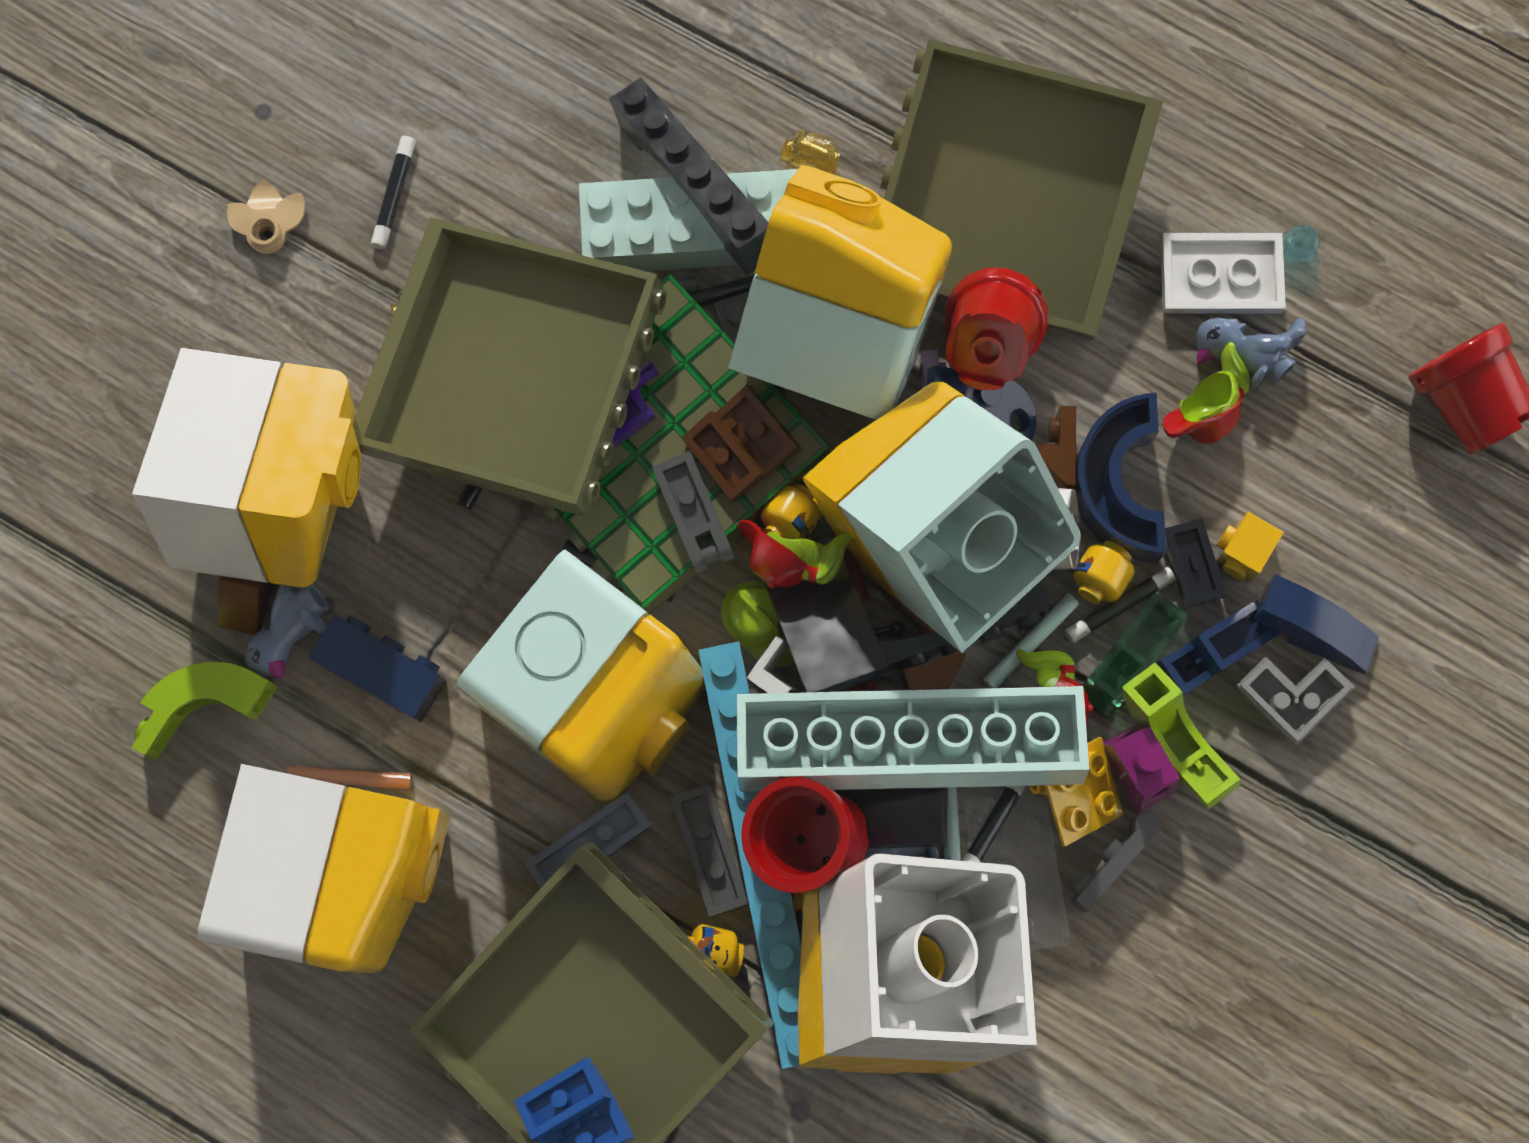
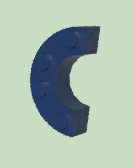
[1074,393,1166,563]

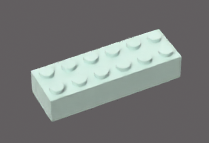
[579,169,798,271]

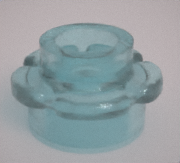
[1282,225,1320,263]

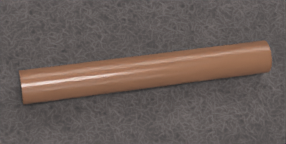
[286,766,413,790]

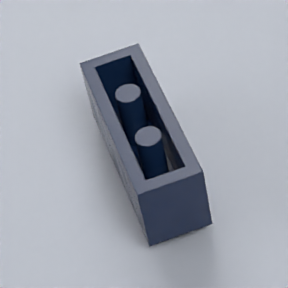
[308,615,446,723]

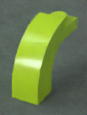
[131,662,278,760]
[1122,663,1241,810]

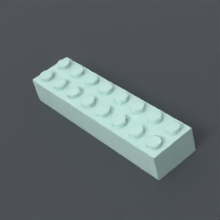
[737,686,1089,792]

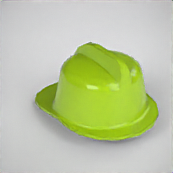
[721,580,794,668]

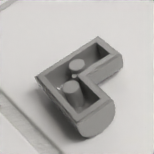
[1235,657,1355,746]

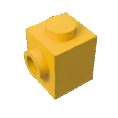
[1216,511,1284,581]

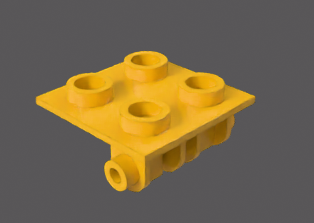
[1029,737,1124,847]

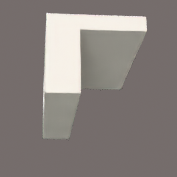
[747,636,798,693]

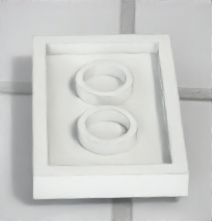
[1160,233,1286,314]

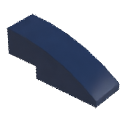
[1253,574,1379,675]
[1156,600,1281,696]

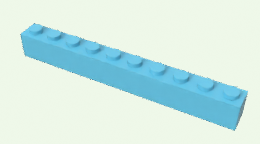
[698,641,801,1069]

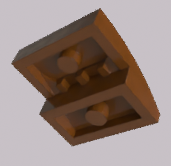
[681,385,801,501]

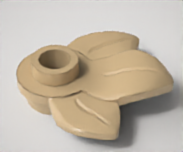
[227,179,305,254]

